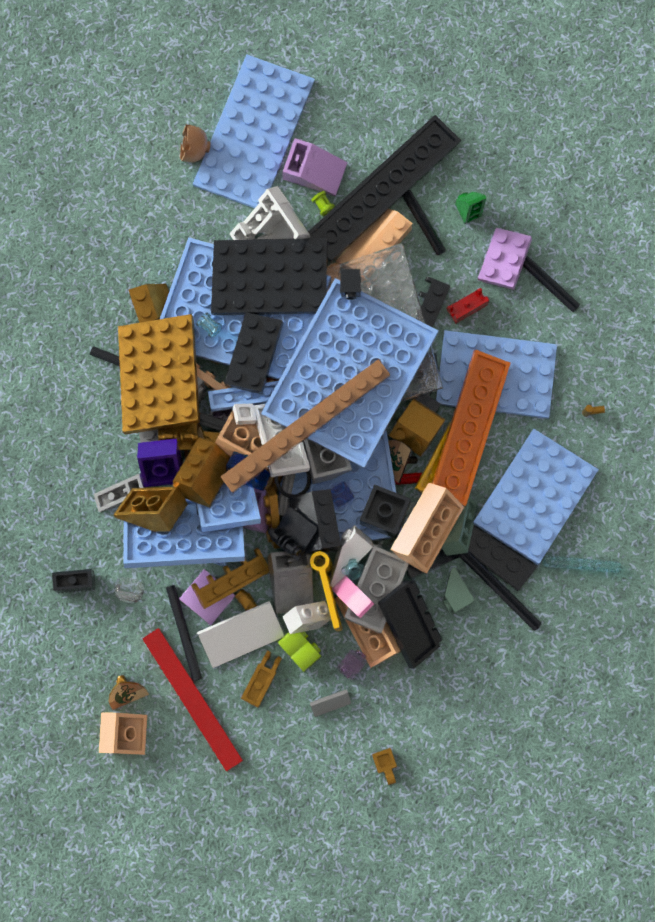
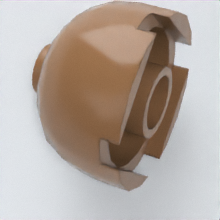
[180,124,210,163]

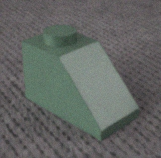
[443,567,475,614]

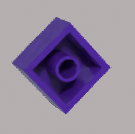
[137,439,183,487]

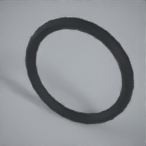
[274,471,311,498]

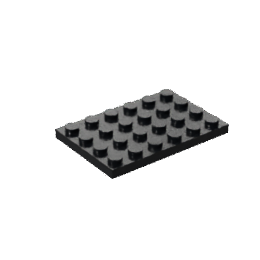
[211,238,328,315]

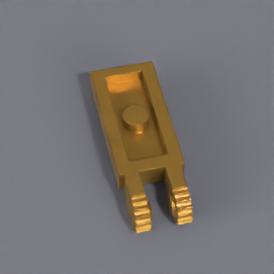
[241,650,282,708]

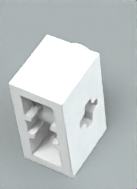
[283,601,331,634]

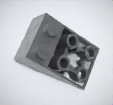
[267,551,314,614]

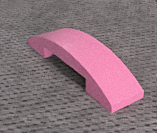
[331,575,374,618]

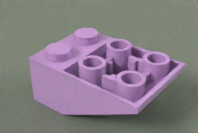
[283,138,347,197]

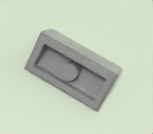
[310,689,351,717]

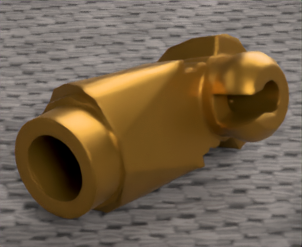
[235,589,258,611]

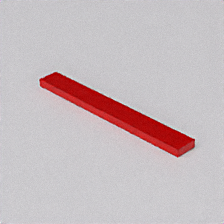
[142,628,243,772]

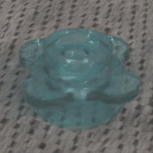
[341,559,365,580]

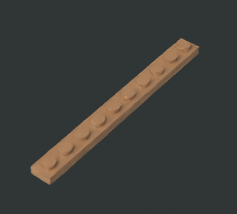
[220,359,390,493]

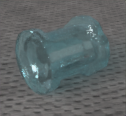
[197,313,222,338]

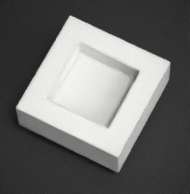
[233,404,257,425]

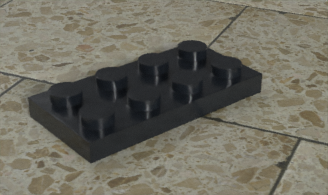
[224,312,283,394]

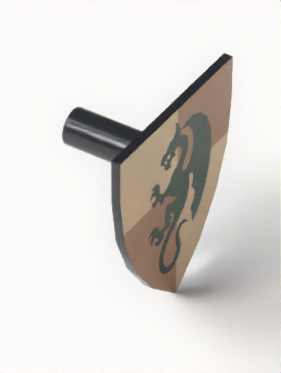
[388,440,418,483]

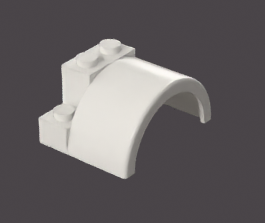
[230,186,310,240]

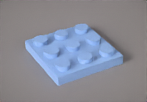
[196,480,261,532]

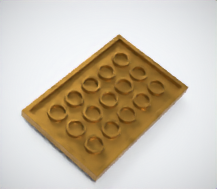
[118,314,200,435]

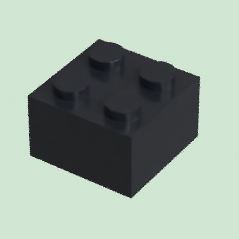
[360,484,411,539]

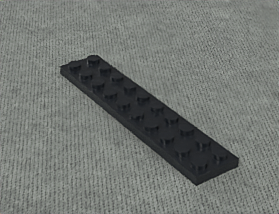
[308,115,461,263]

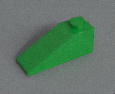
[455,192,487,224]

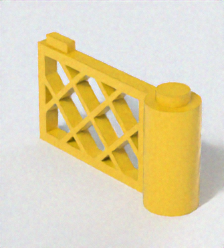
[310,551,343,632]

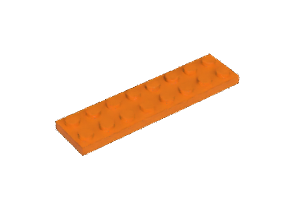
[432,350,511,506]

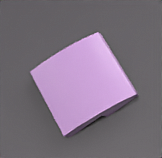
[179,569,236,625]

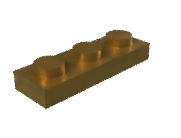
[263,487,281,549]

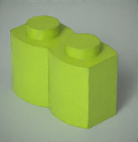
[277,631,321,672]

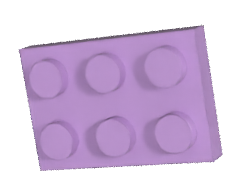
[478,228,532,290]

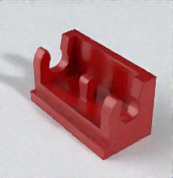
[446,288,489,324]

